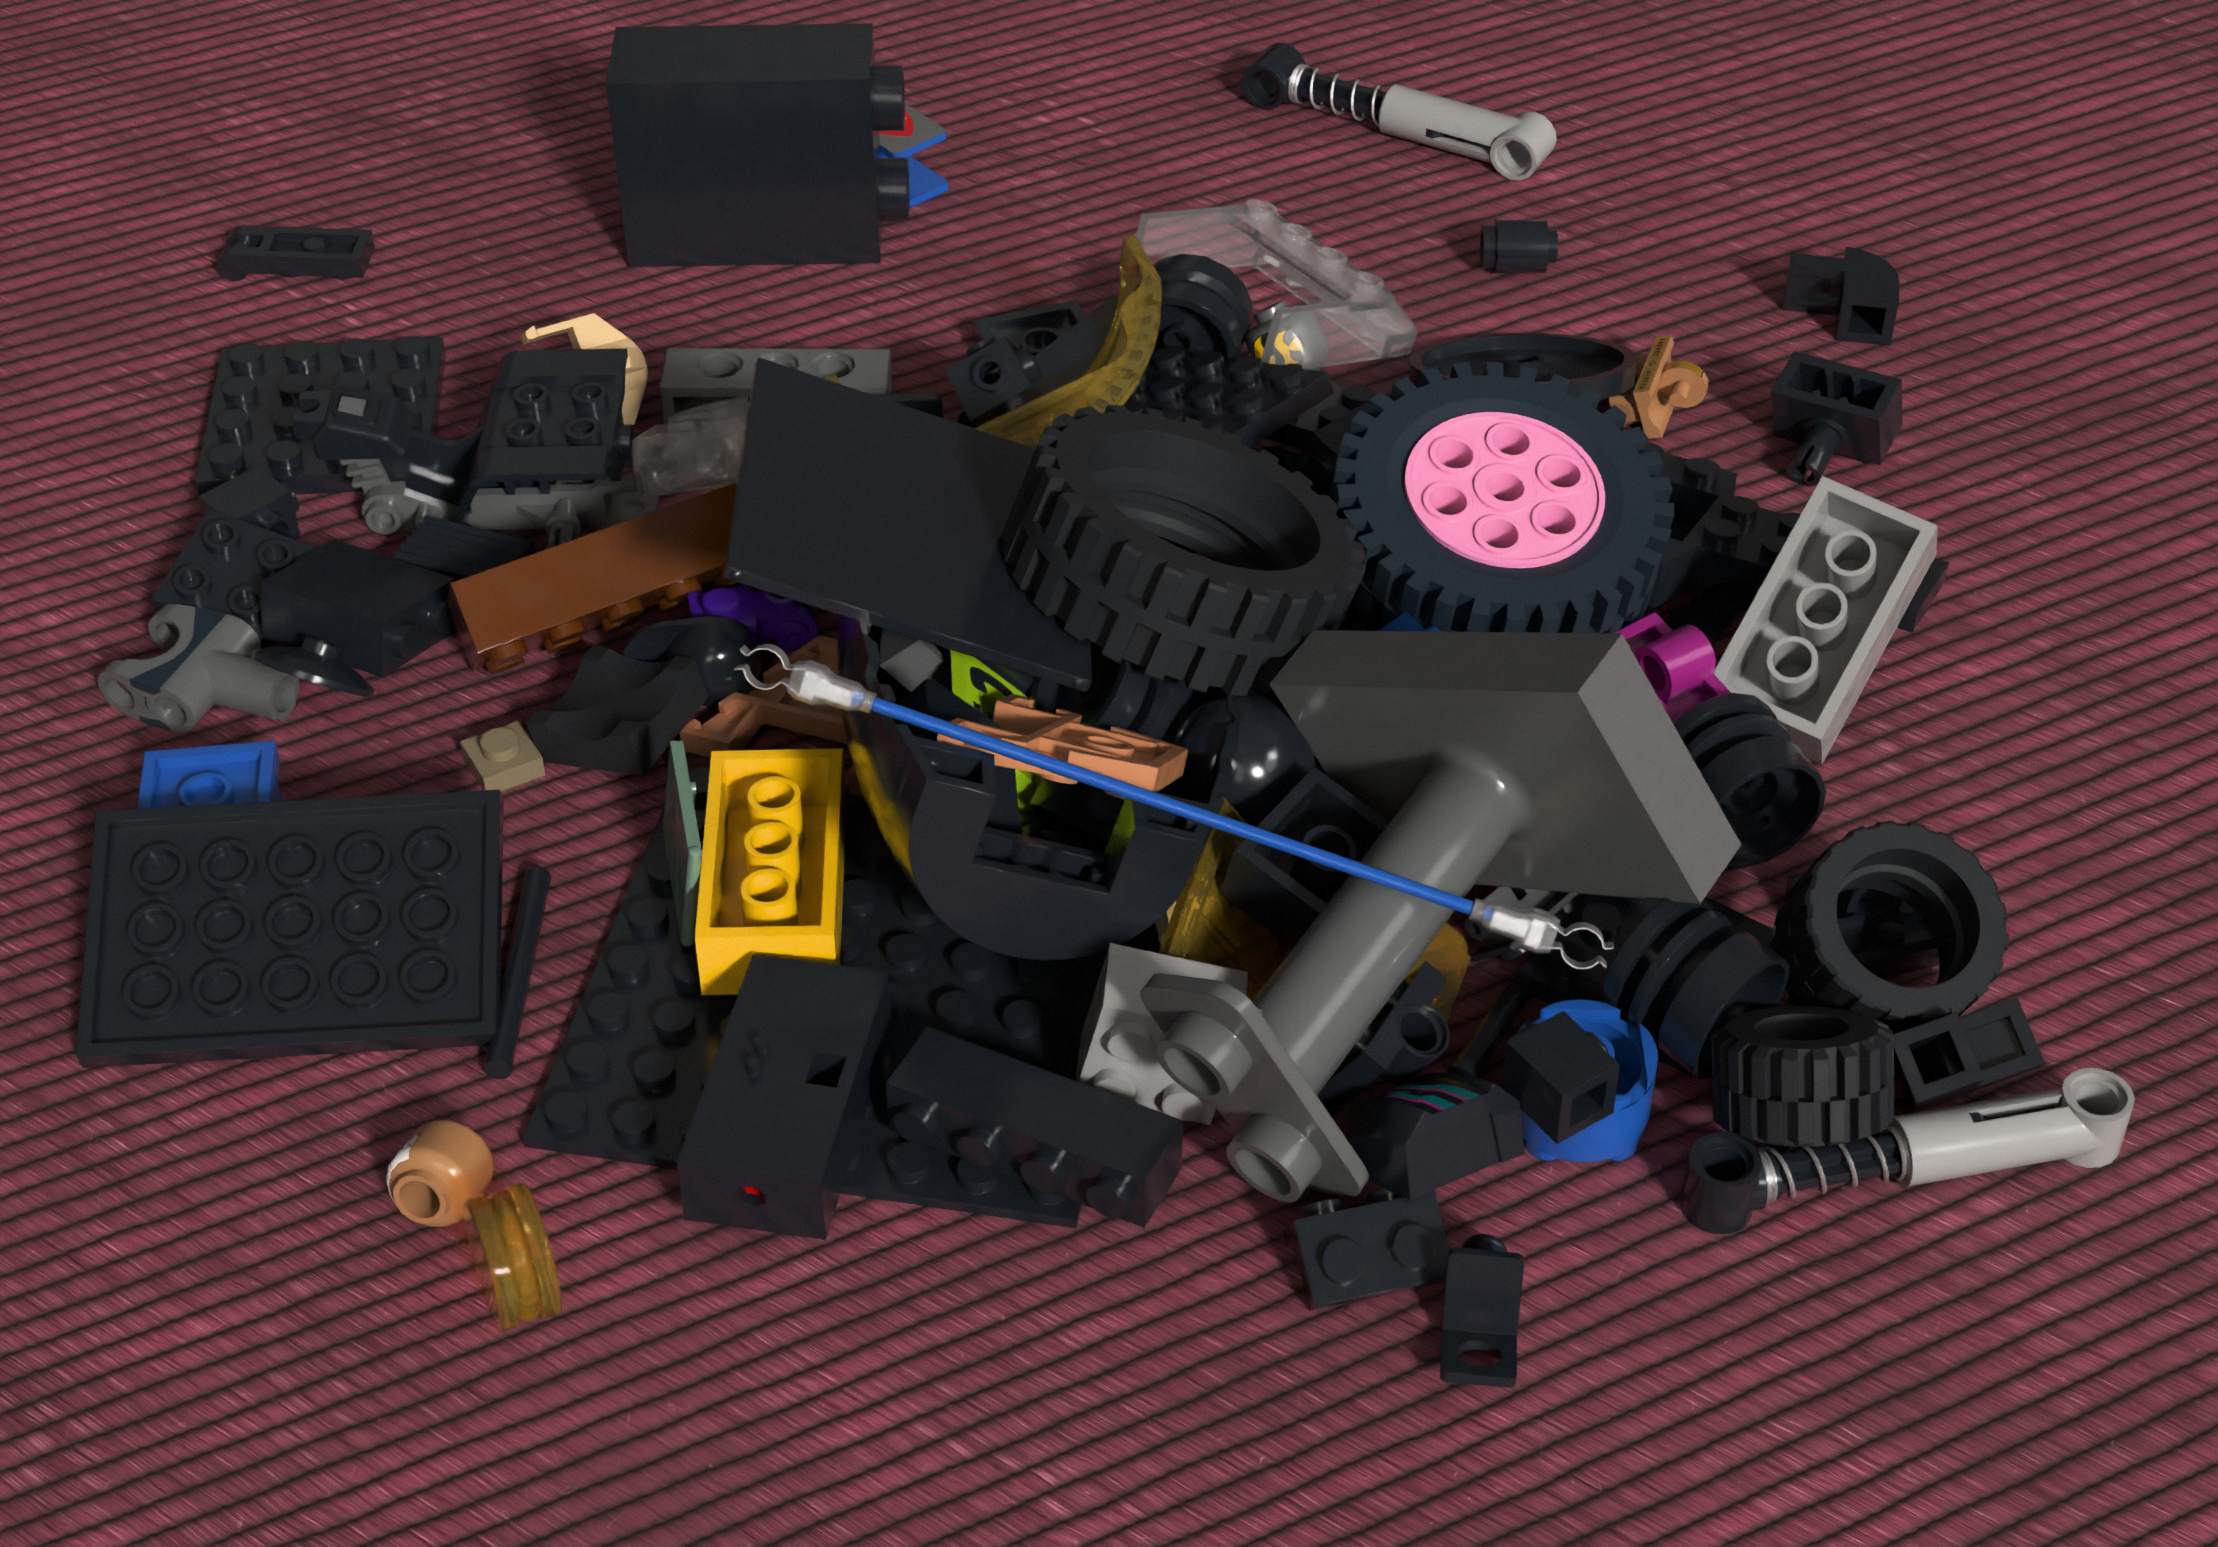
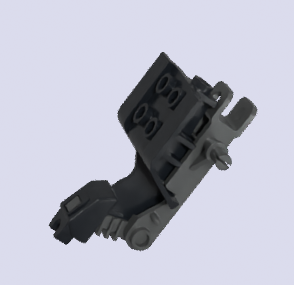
[292,348,659,550]

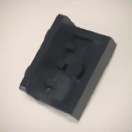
[1283,1188,1450,1311]

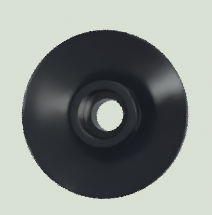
[251,636,375,697]

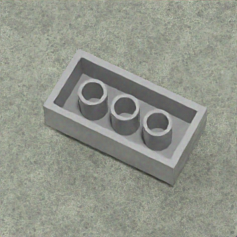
[1714,476,1938,764]

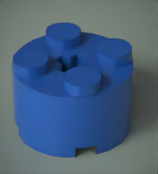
[1519,999,1658,1162]

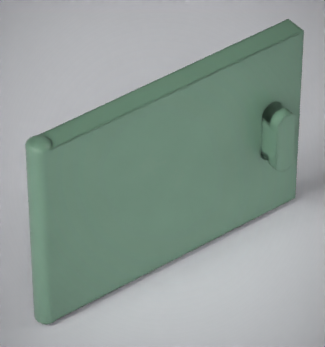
[663,741,702,946]

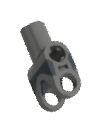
[98,604,300,733]

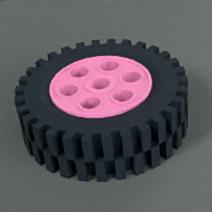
[1329,362,1674,633]

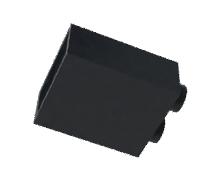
[606,23,910,267]

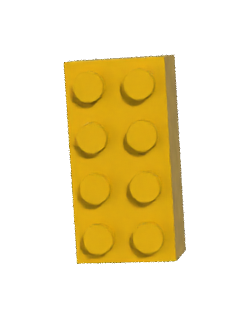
[695,748,847,996]

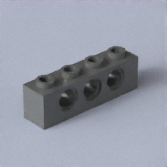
[660,348,893,434]

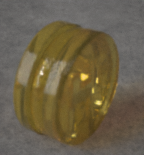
[463,1183,562,1331]

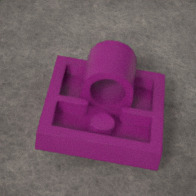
[1615,612,1731,724]

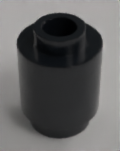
[1480,220,1558,273]

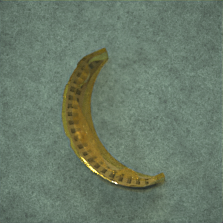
[825,234,1162,449]

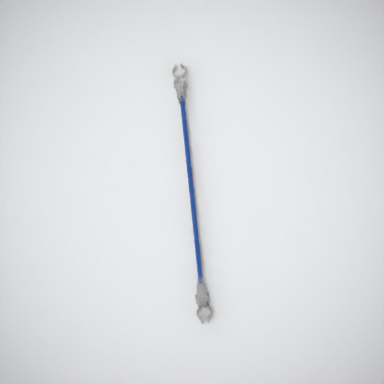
[734,644,1614,969]

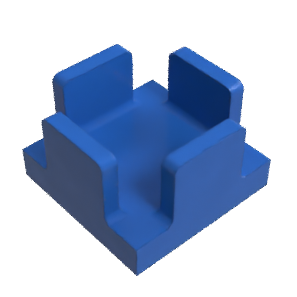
[137,741,283,809]

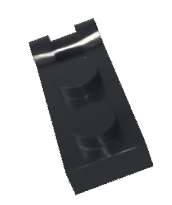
[216,226,375,282]

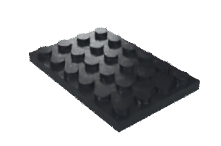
[76,790,504,1068]

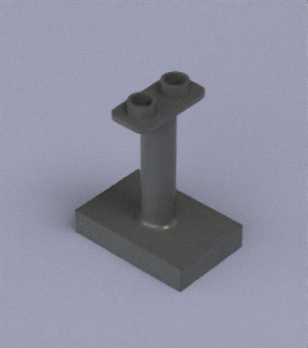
[1140,630,1741,1202]

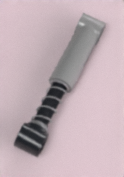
[1240,43,1557,181]
[1681,1068,2135,1234]

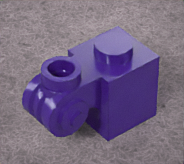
[687,586,818,680]

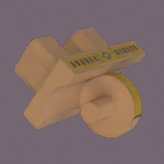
[1609,335,1708,439]

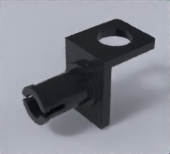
[1440,1234,1524,1388]

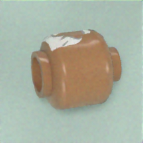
[386,1120,494,1227]

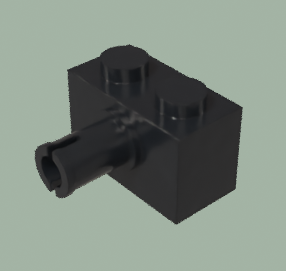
[1771,351,1902,487]

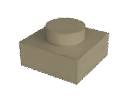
[460,721,546,792]

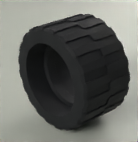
[1772,821,2009,1035]

